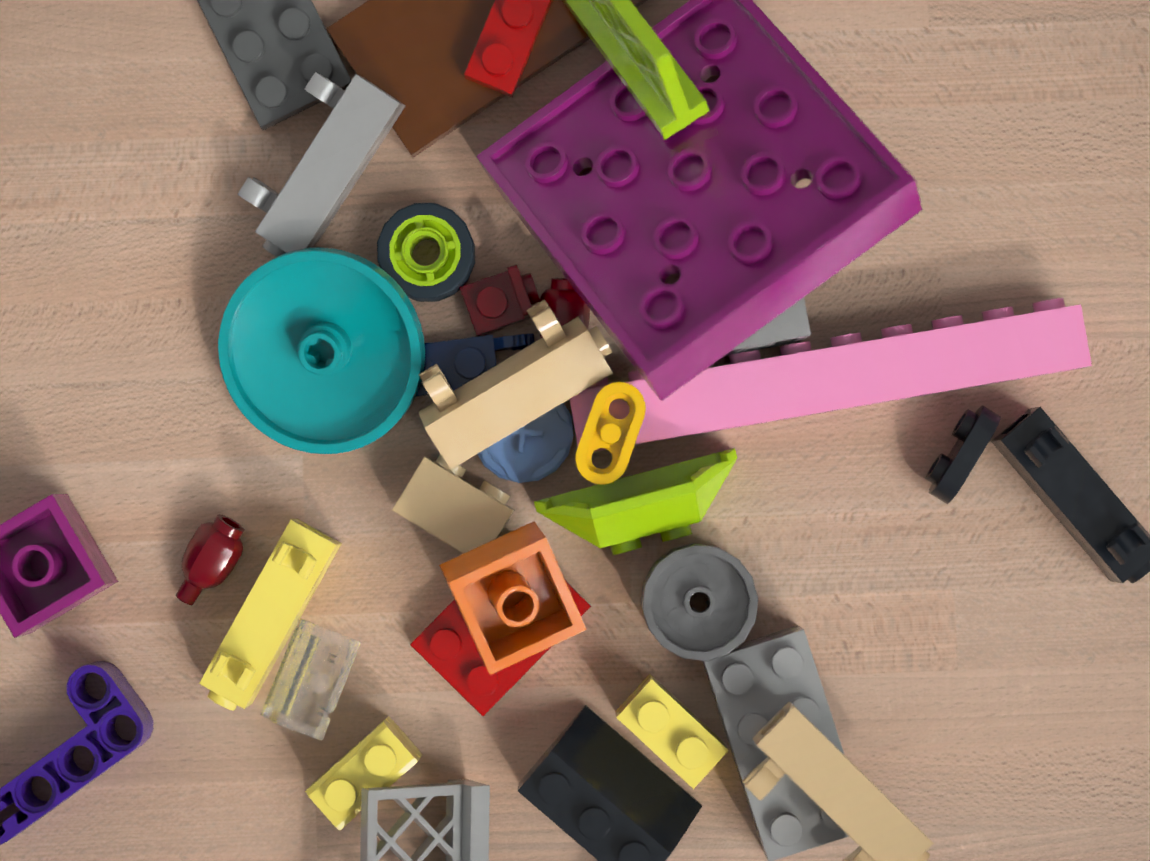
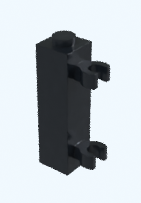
[991,407,1150,583]

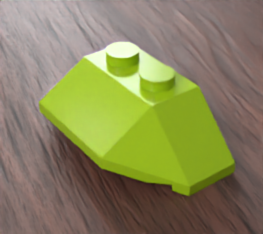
[534,448,738,555]

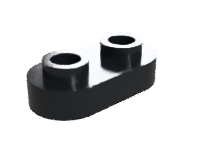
[925,405,1001,504]

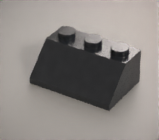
[517,705,702,861]

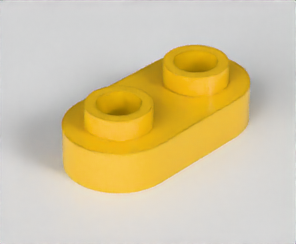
[575,382,646,485]

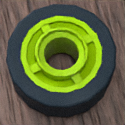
[377,203,475,302]

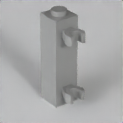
[238,72,406,257]

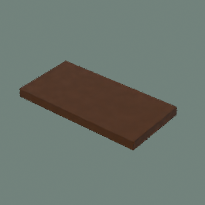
[326,0,647,158]

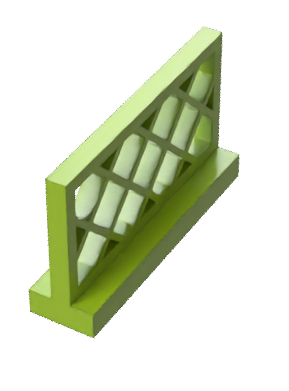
[562,0,709,139]

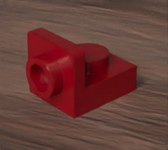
[460,264,541,337]

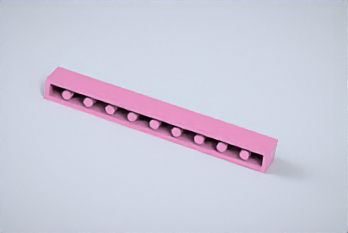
[570,298,1092,452]

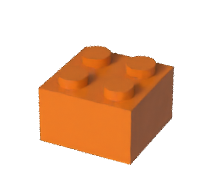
[439,521,586,675]

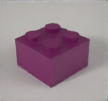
[0,494,119,638]

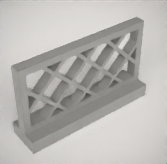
[360,779,490,861]

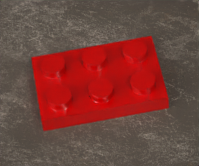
[410,580,591,716]

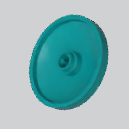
[218,247,425,454]

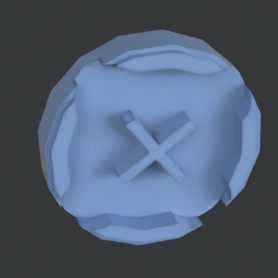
[477,402,574,483]

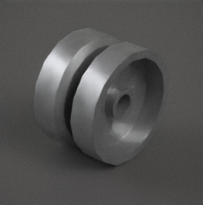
[641,543,758,661]

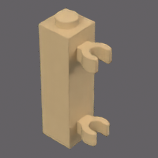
[419,300,613,469]
[742,701,934,861]

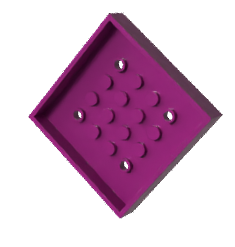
[476,0,923,401]

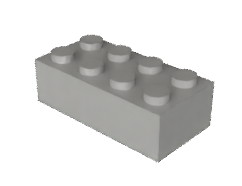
[702,625,849,861]

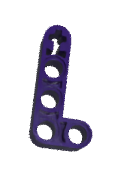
[0,661,154,845]

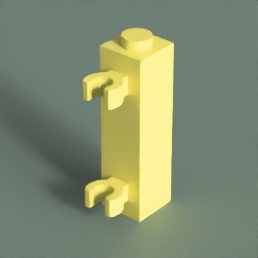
[199,519,342,711]

